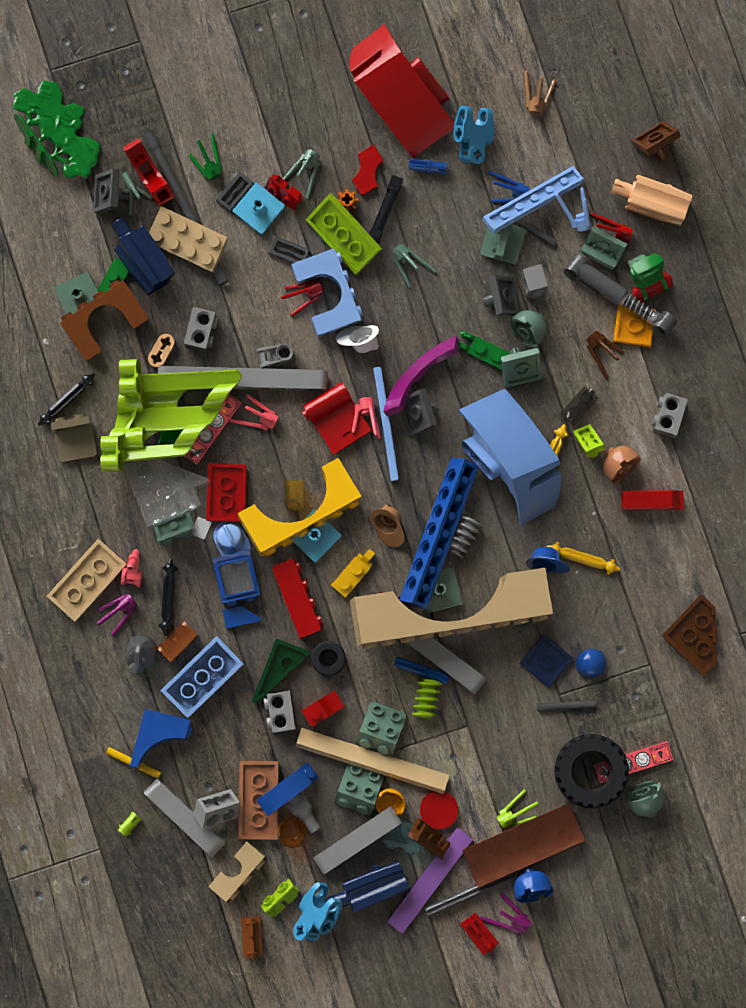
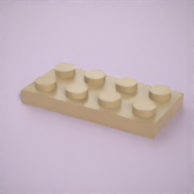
[149,206,229,273]
[47,539,127,622]

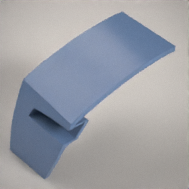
[459,389,562,526]

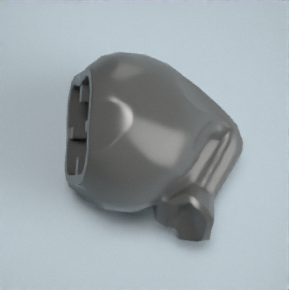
[125,635,157,675]

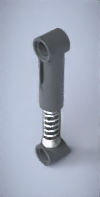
[563,255,677,338]

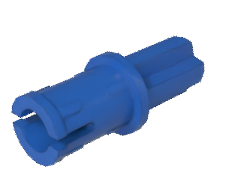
[408,159,447,175]

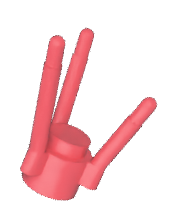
[230,394,279,431]
[352,397,381,439]

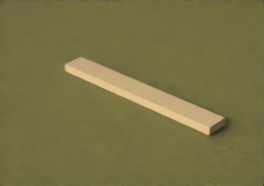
[296,728,449,794]

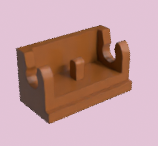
[157,621,199,663]

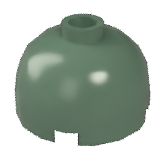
[509,310,547,348]
[625,781,665,817]

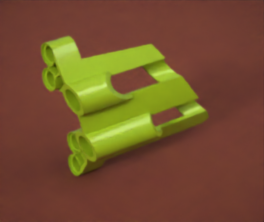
[100,359,242,472]

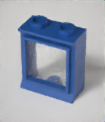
[212,550,261,607]

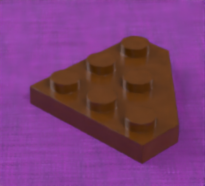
[661,594,717,676]

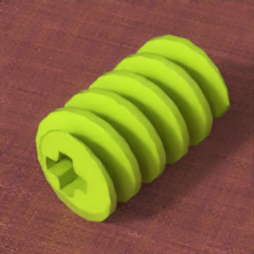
[411,678,442,720]

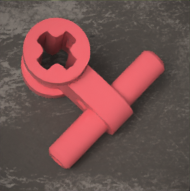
[121,549,143,588]

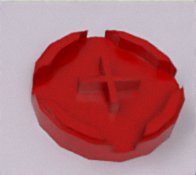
[420,791,458,829]

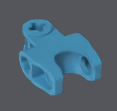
[453,106,495,164]
[293,882,342,942]

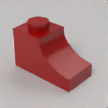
[301,690,345,727]

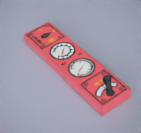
[185,394,242,465]
[594,741,673,783]

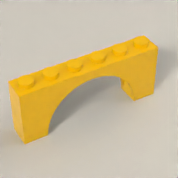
[238,458,362,557]

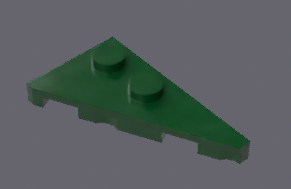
[252,638,311,704]

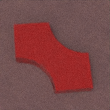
[352,144,384,196]

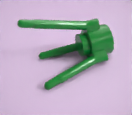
[189,134,223,181]

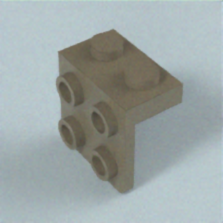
[51,414,97,462]

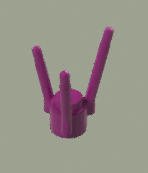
[97,594,137,636]
[480,893,531,935]

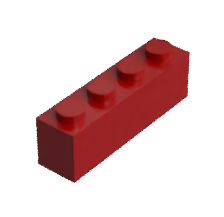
[272,558,323,639]

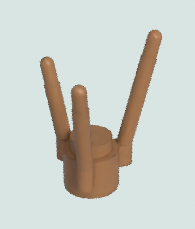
[524,71,556,115]

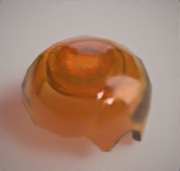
[277,816,307,848]

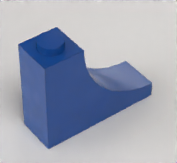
[130,709,193,770]

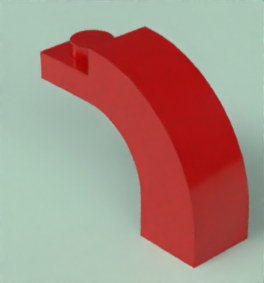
[123,138,175,207]

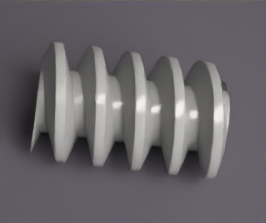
[448,516,482,559]

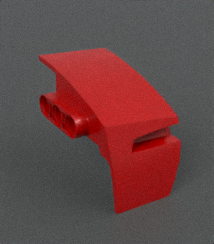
[349,24,454,158]

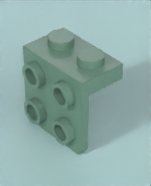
[152,510,197,547]
[356,701,406,756]
[334,764,384,815]

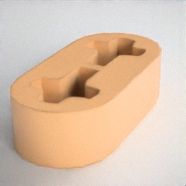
[148,334,175,369]

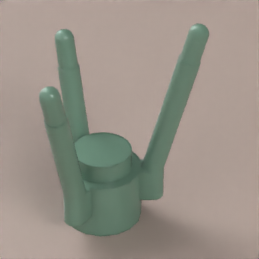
[283,149,321,199]
[392,244,437,288]

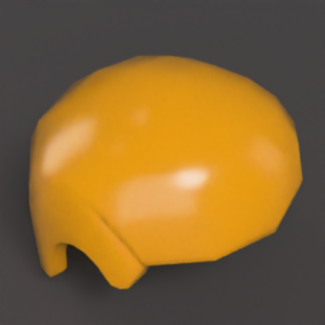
[375,788,406,816]

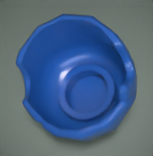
[575,648,607,679]

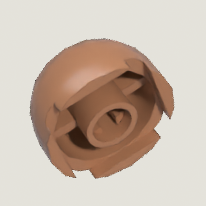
[603,446,641,483]

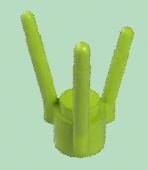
[497,789,539,830]

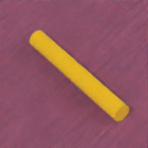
[106,747,161,779]

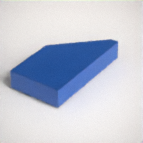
[222,606,261,629]

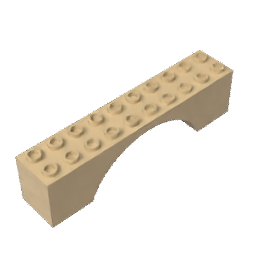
[350,568,553,649]

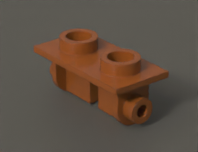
[241,916,263,958]

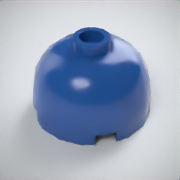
[514,868,554,903]

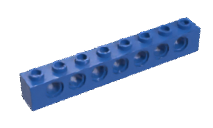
[399,458,479,610]

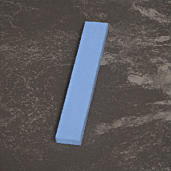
[482,166,585,234]
[373,367,399,483]

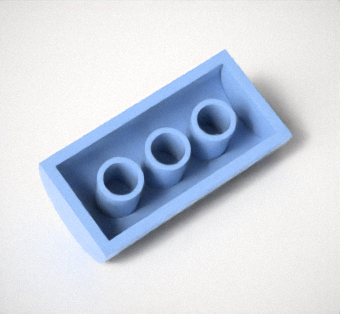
[160,636,243,718]

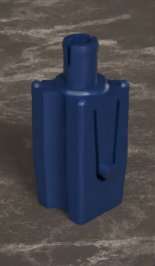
[112,217,175,295]
[328,861,409,913]

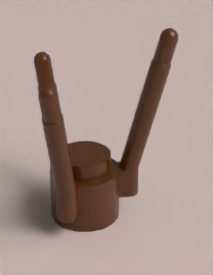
[586,331,624,379]

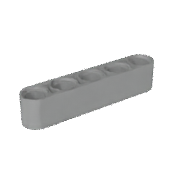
[406,637,487,695]
[144,778,226,858]
[313,806,402,874]

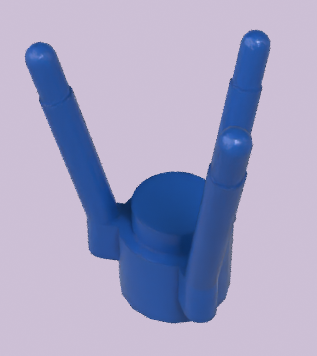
[488,171,530,203]

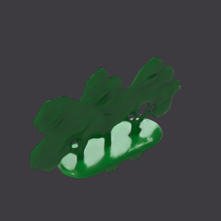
[13,81,100,179]

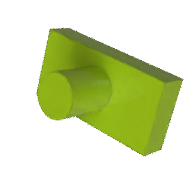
[573,424,605,458]

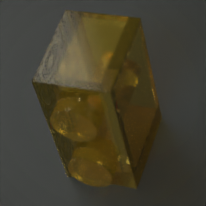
[284,480,305,510]

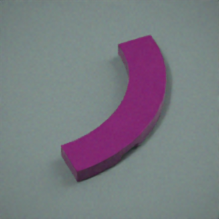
[383,336,459,416]

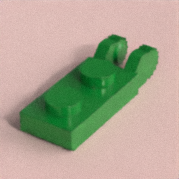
[458,331,509,370]

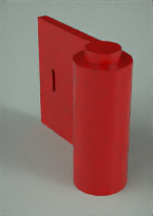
[301,382,372,455]

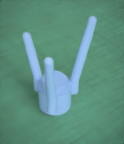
[555,187,592,232]

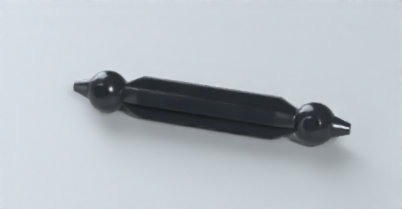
[38,373,96,427]
[158,559,178,636]

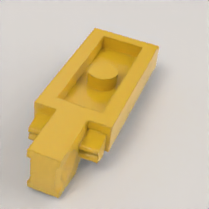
[331,548,375,598]

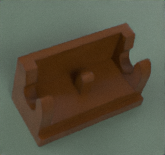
[407,818,450,860]

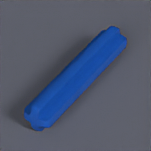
[394,657,450,684]

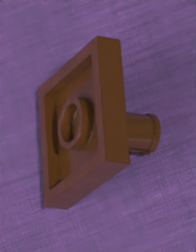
[631,121,681,161]

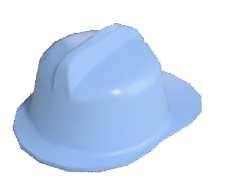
[213,522,251,565]

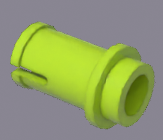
[118,811,142,837]

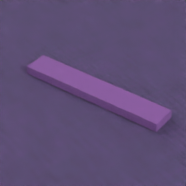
[387,827,473,934]

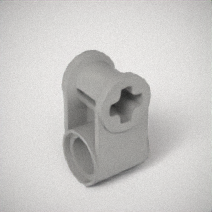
[256,344,294,369]

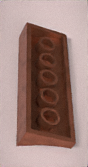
[462,803,586,889]

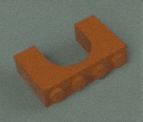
[60,279,149,361]

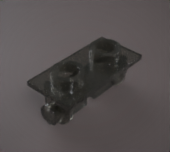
[560,386,598,426]

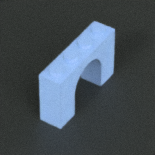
[291,249,363,337]

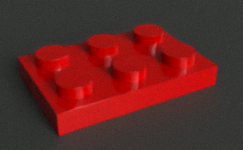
[206,463,247,522]

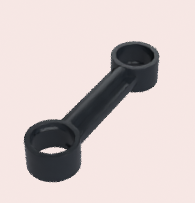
[369,175,404,244]

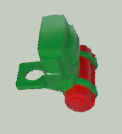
[628,253,673,303]

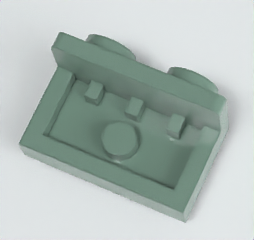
[580,227,627,270]

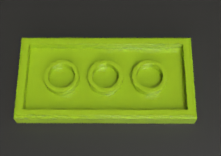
[306,193,382,275]

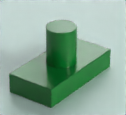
[97,257,130,293]

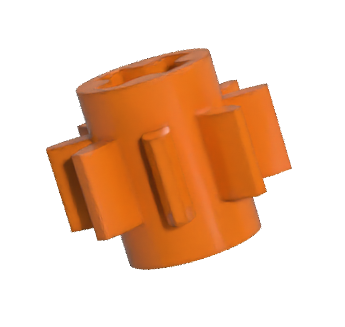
[337,189,359,212]

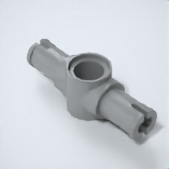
[287,793,320,833]

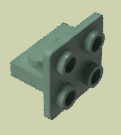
[480,224,526,265]

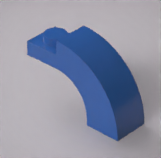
[256,762,319,816]

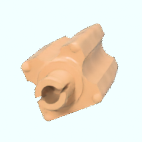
[611,175,693,226]

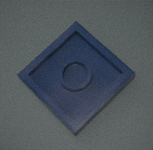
[519,634,573,688]

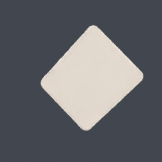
[193,517,211,539]

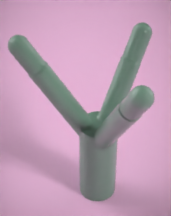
[121,172,152,216]

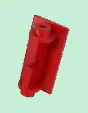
[265,174,304,211]
[460,912,499,955]

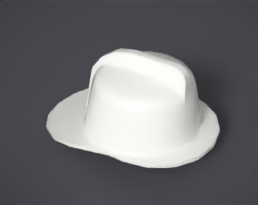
[336,325,379,353]

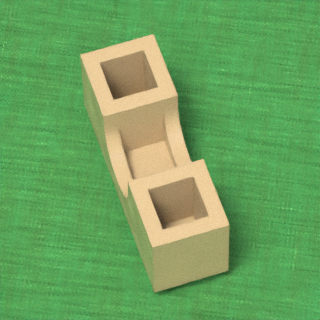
[208,840,265,902]

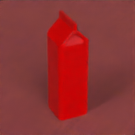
[621,490,684,511]

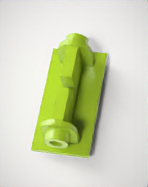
[260,879,300,918]

